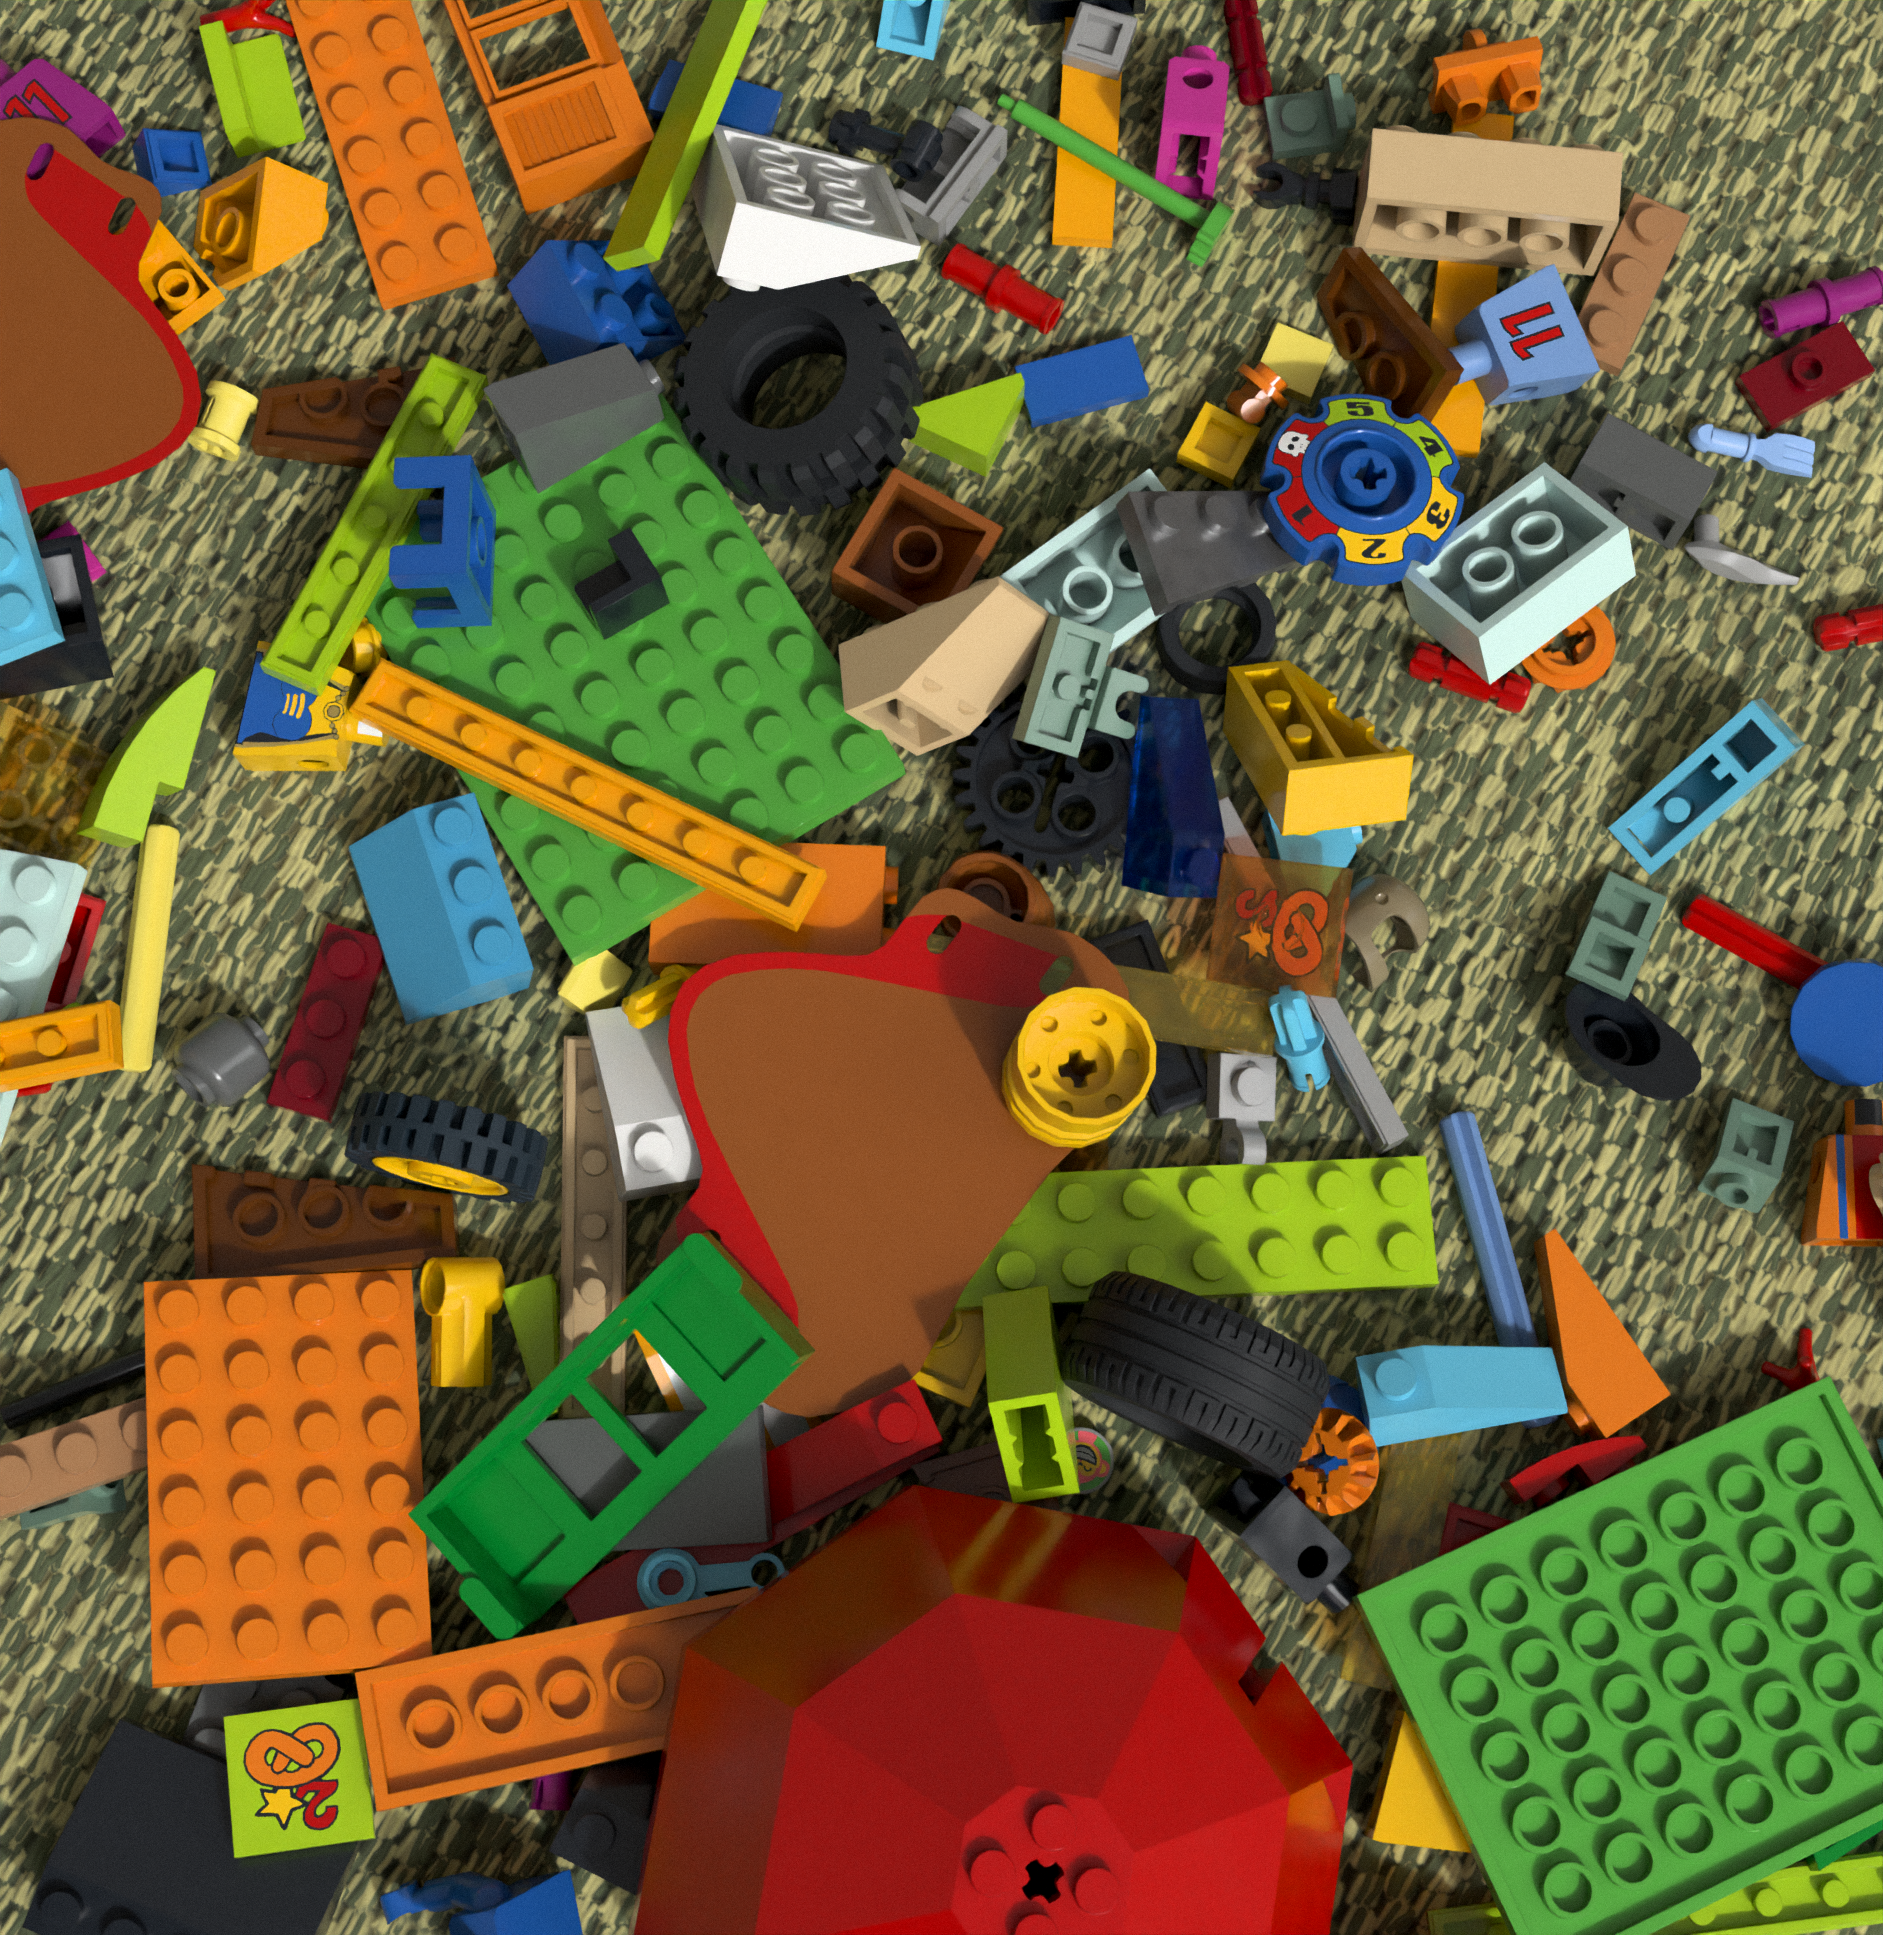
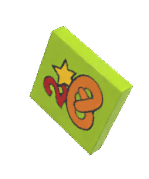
[224,1698,376,1858]

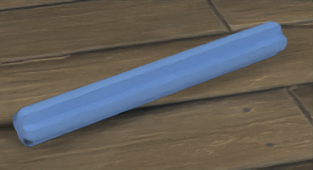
[1439,1111,1558,1428]

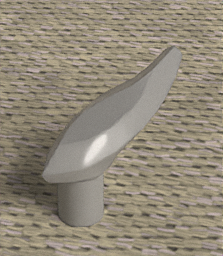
[1684,514,1799,585]

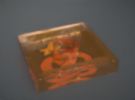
[1206,853,1353,998]

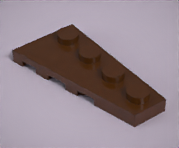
[192,1164,460,1279]

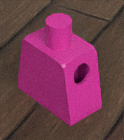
[1155,45,1230,200]

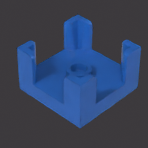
[389,455,496,628]

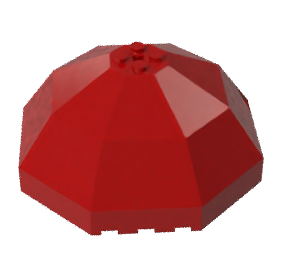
[628,1485,1353,1935]

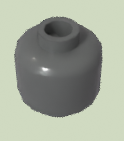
[171,1012,270,1108]

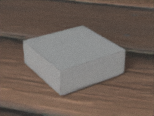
[1061,2,1138,81]

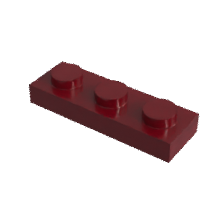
[266,922,385,1123]

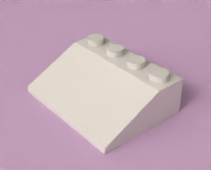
[692,124,921,291]

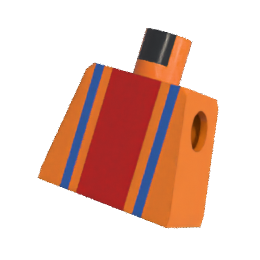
[1801,1099,1883,1247]

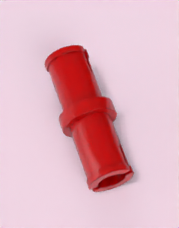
[941,243,1064,335]

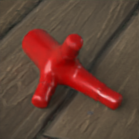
[200,0,296,38]
[1761,1328,1820,1392]

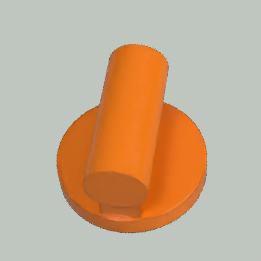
[1227,361,1289,424]

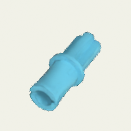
[1268,985,1331,1092]

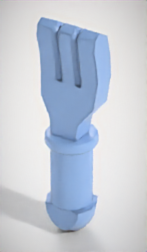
[1688,423,1815,478]

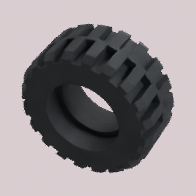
[673,274,923,516]

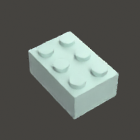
[1401,462,1636,685]

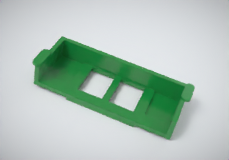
[408,1232,816,1640]

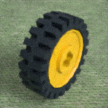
[344,1091,548,1203]

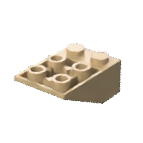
[838,576,1052,756]

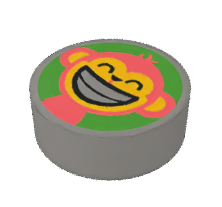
[1074,1427,1114,1495]

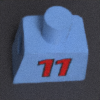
[1448,264,1600,406]

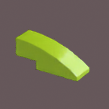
[76,667,216,849]

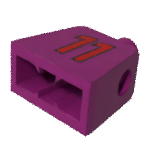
[0,58,126,180]

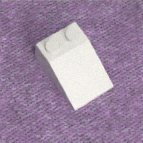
[585,1007,703,1202]

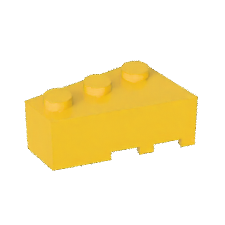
[1223,660,1414,836]

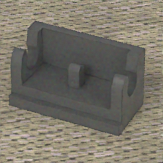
[1570,413,1718,550]

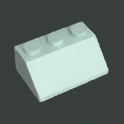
[999,468,1167,654]

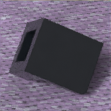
[574,527,670,640]

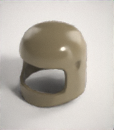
[1321,874,1430,993]

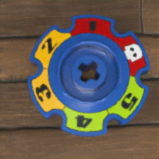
[1259,394,1464,586]

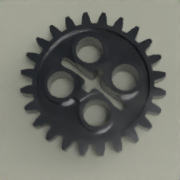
[953,692,1158,884]

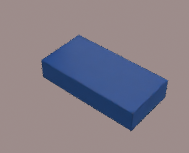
[1014,335,1149,428]

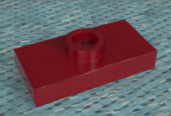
[1735,321,1875,433]

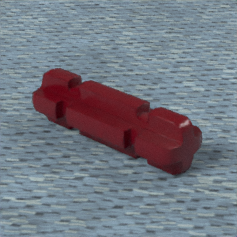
[1223,0,1273,106]

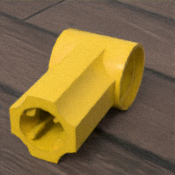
[420,1257,505,1387]

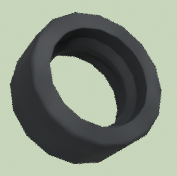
[1155,583,1277,695]

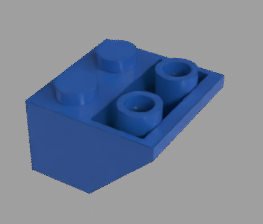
[507,240,686,365]

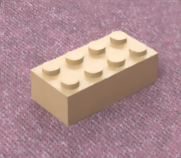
[1352,125,1623,276]

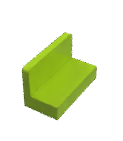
[199,20,306,158]

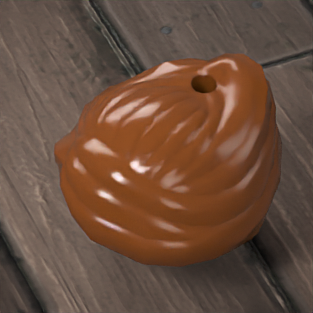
[936,850,1056,941]

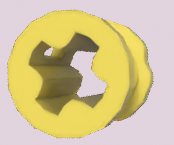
[187,380,260,462]

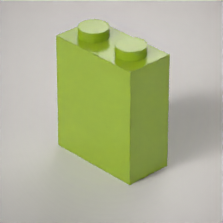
[982,1285,1080,1503]

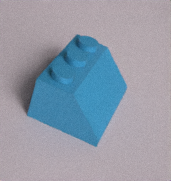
[349,792,534,1025]

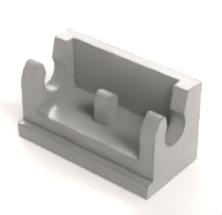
[895,106,1008,247]

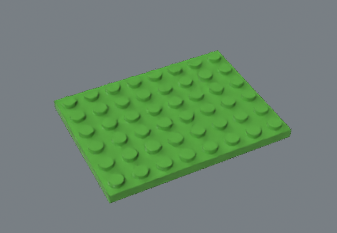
[365,393,906,966]
[1352,1376,1883,1935]

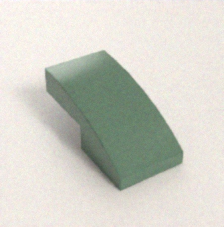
[1565,871,1667,1001]

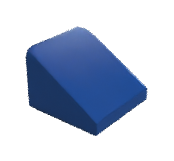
[132,128,212,197]

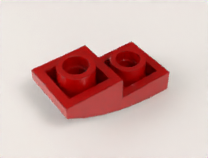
[1499,1436,1647,1507]

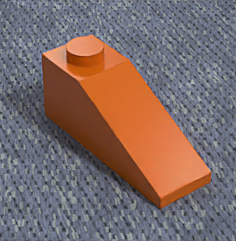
[1534,1229,1671,1441]

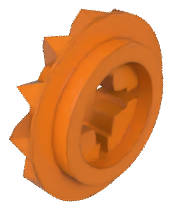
[1518,606,1616,693]
[1285,1407,1379,1516]

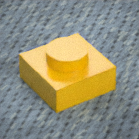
[1176,402,1261,489]

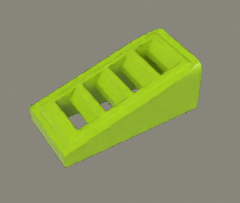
[502,1274,562,1419]

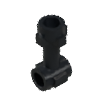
[828,108,943,182]

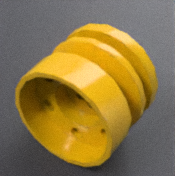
[1002,987,1156,1148]

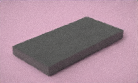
[525,1405,773,1551]

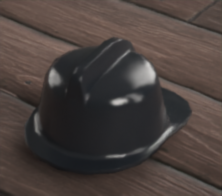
[1562,982,1702,1101]

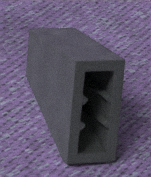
[483,343,665,494]

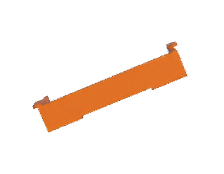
[441,0,655,215]

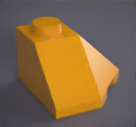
[193,156,329,291]

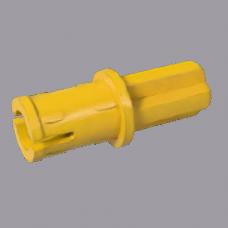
[621,964,702,1029]

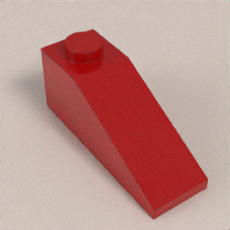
[766,1379,943,1526]

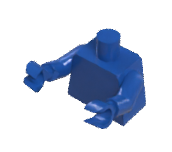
[380,1869,583,1935]

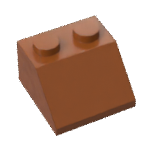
[831,467,1004,624]

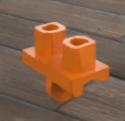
[1428,28,1543,127]

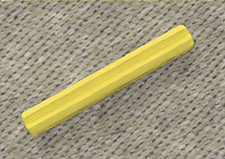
[119,824,180,1073]

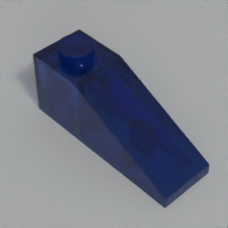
[1121,695,1225,898]

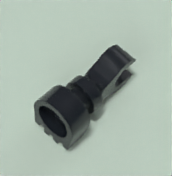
[1253,162,1358,226]

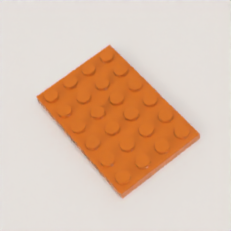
[144,1269,432,1688]

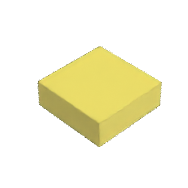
[1261,323,1334,404]

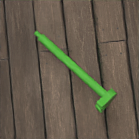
[997,94,1235,267]

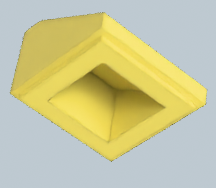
[557,950,633,1015]

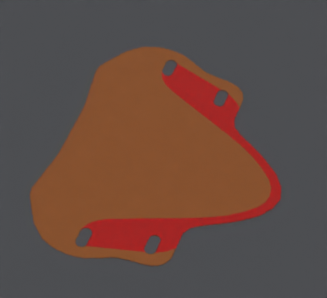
[0,117,202,515]
[656,888,1130,1418]

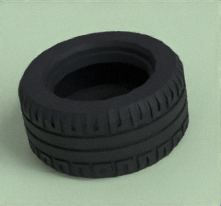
[1060,1271,1330,1479]

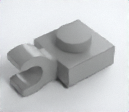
[1206,1053,1276,1165]

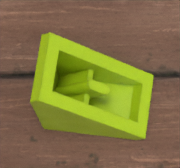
[908,372,1025,477]

